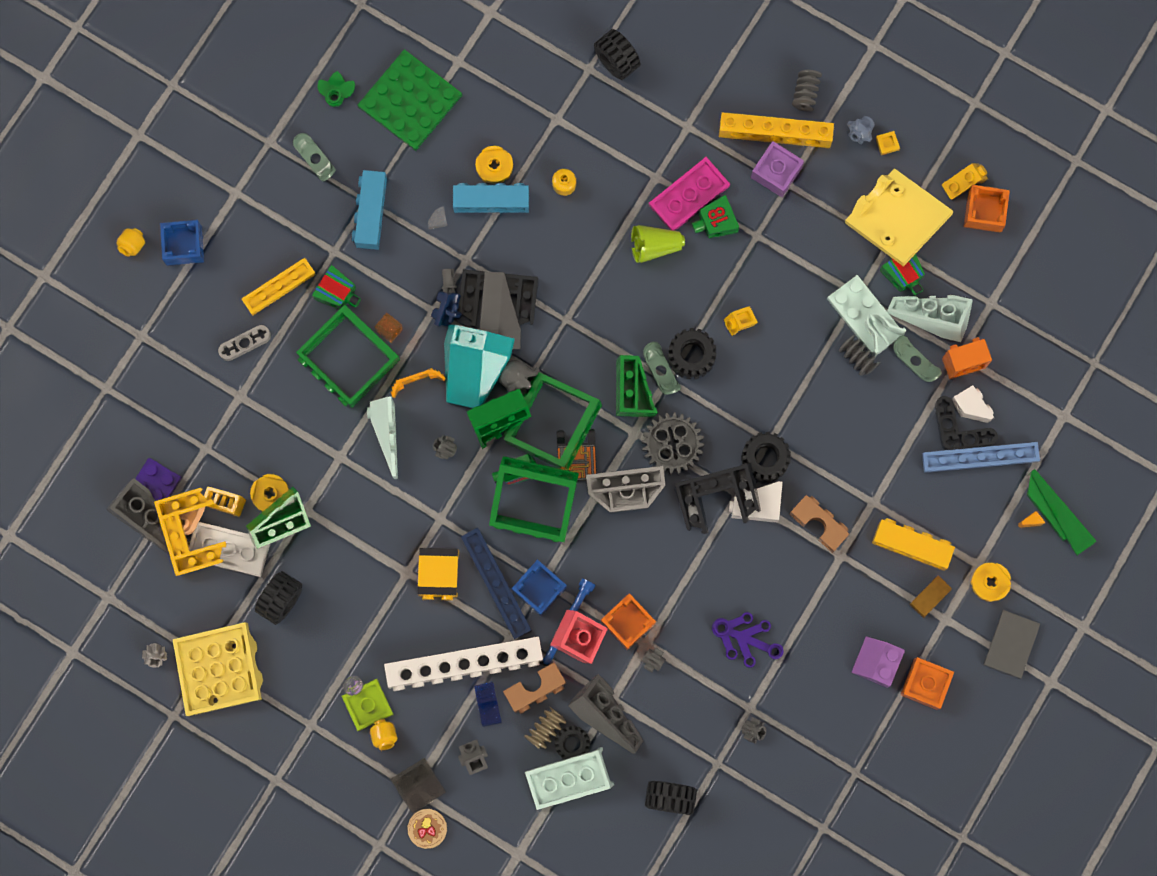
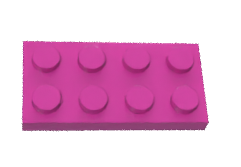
[649,157,731,231]

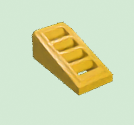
[204,486,246,517]

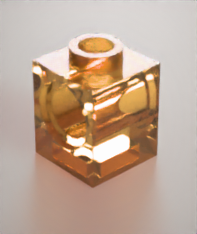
[375,312,403,343]

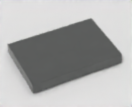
[983,610,1040,679]

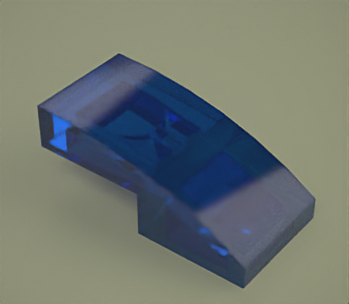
[474,682,502,727]

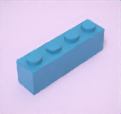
[352,170,387,250]
[453,183,529,213]

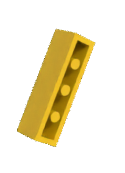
[872,518,955,571]

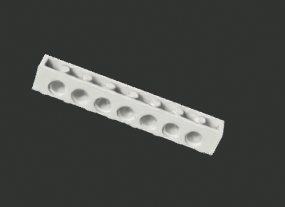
[384,637,543,691]

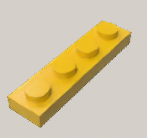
[242,258,316,316]

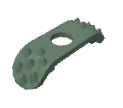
[293,133,336,182]
[893,335,942,382]
[643,342,681,394]

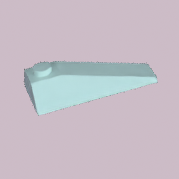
[887,295,973,342]
[367,397,398,479]

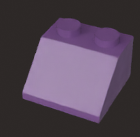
[851,637,905,688]

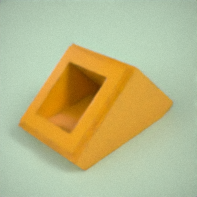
[1018,511,1045,528]

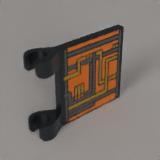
[557,429,597,482]

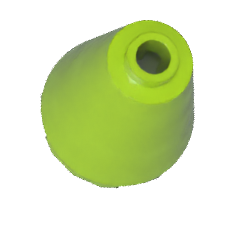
[631,225,685,263]

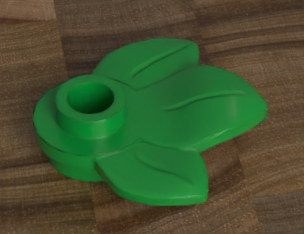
[318,71,355,107]

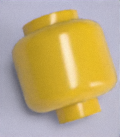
[552,169,576,196]
[116,228,145,257]
[370,719,397,750]

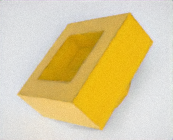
[876,131,900,155]

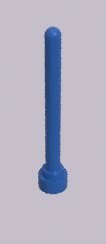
[543,578,596,665]

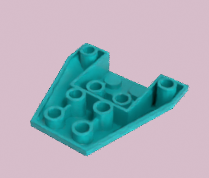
[444,325,515,408]

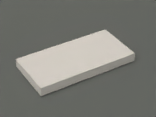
[189,522,270,577]

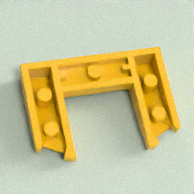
[154,488,227,576]

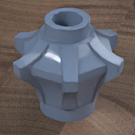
[847,116,875,145]

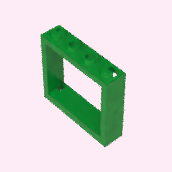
[296,305,400,408]
[504,372,602,470]
[489,456,579,542]

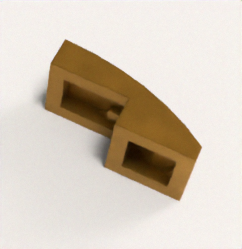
[909,575,952,618]

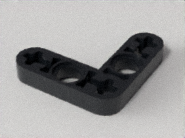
[935,396,998,450]

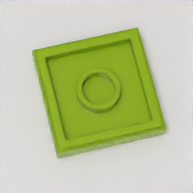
[342,679,394,732]

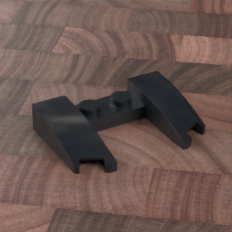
[458,269,539,327]
[674,463,761,534]

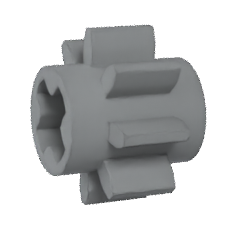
[142,643,167,668]

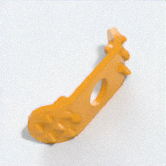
[391,368,445,398]

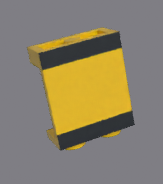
[418,548,459,601]

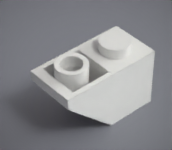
[952,385,994,423]

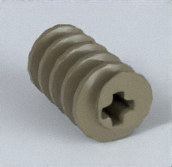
[524,706,567,749]

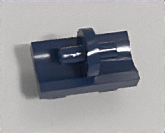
[431,292,462,326]

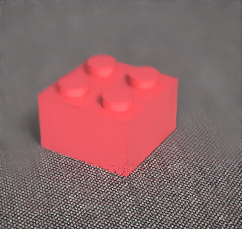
[550,610,608,664]

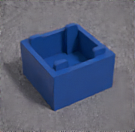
[160,220,204,266]
[511,559,567,616]

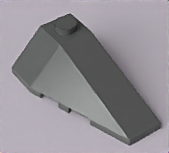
[480,272,521,349]
[106,478,170,555]
[568,674,643,754]

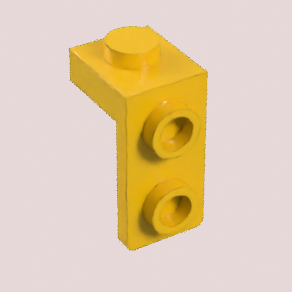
[942,163,988,200]

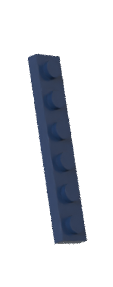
[461,528,532,640]

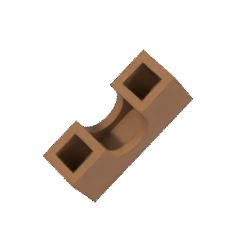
[789,495,849,553]
[503,662,566,714]

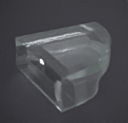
[428,206,447,229]

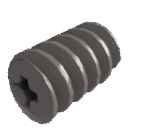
[792,69,822,111]
[839,334,881,376]

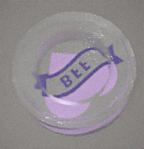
[343,676,363,696]

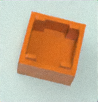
[964,185,1010,233]
[942,337,992,379]
[601,593,656,650]
[901,657,954,710]

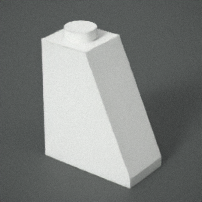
[728,481,782,523]

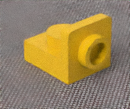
[724,306,758,336]

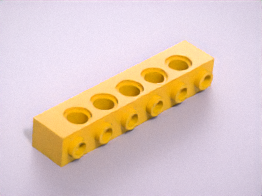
[719,112,834,148]

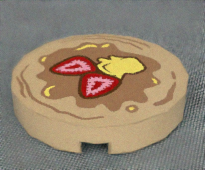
[408,809,447,849]

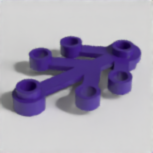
[712,612,784,668]

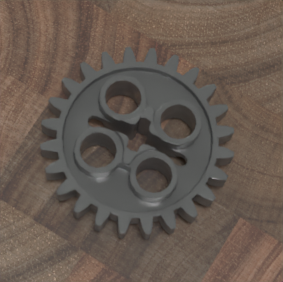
[642,412,704,475]

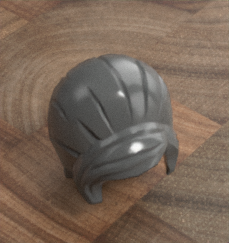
[498,360,539,395]

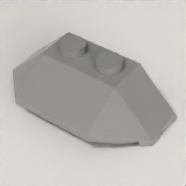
[586,466,665,512]

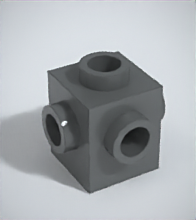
[458,739,488,775]

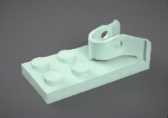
[827,275,906,356]
[525,747,614,810]

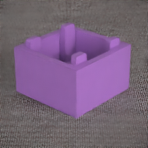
[751,141,804,197]

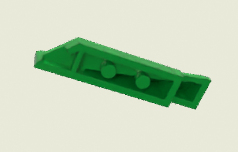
[1027,469,1096,555]

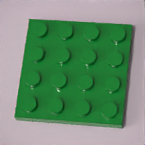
[357,49,462,151]

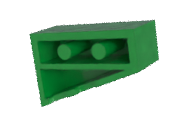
[616,355,658,417]
[466,389,531,449]
[246,487,311,549]

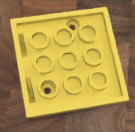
[845,168,953,267]
[173,622,263,716]

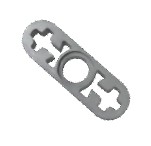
[218,325,271,361]

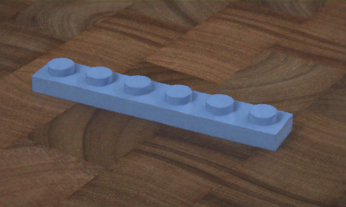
[922,442,1040,473]

